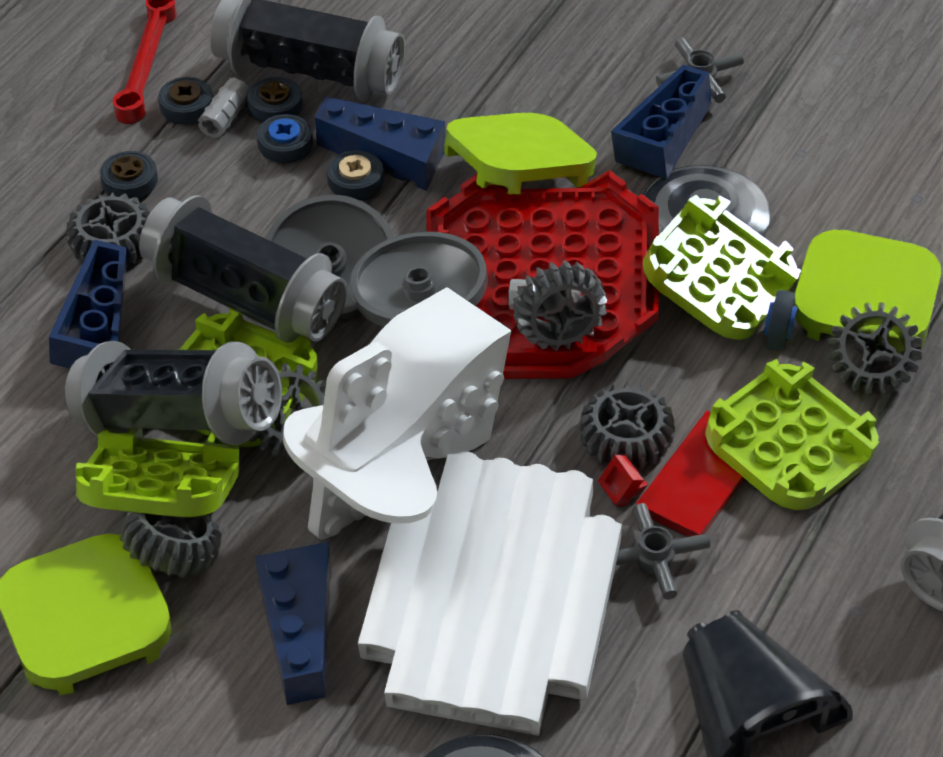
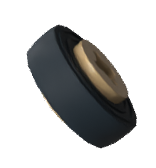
[327,150,384,200]

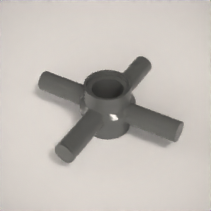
[656,38,744,103]
[615,503,711,600]

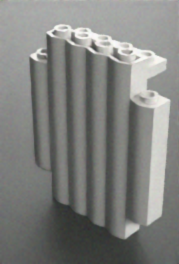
[358,451,622,736]

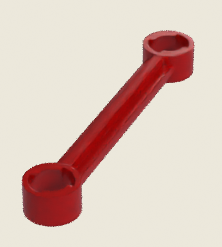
[113,0,177,124]

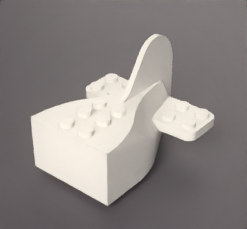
[283,288,511,540]

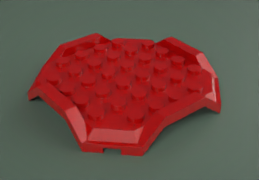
[426,170,659,379]

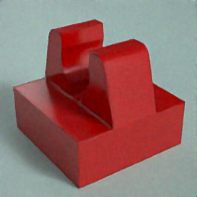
[598,455,648,506]

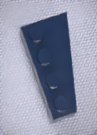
[611,65,712,179]
[315,97,446,191]
[49,239,126,368]
[255,542,331,705]

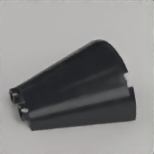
[683,610,853,757]

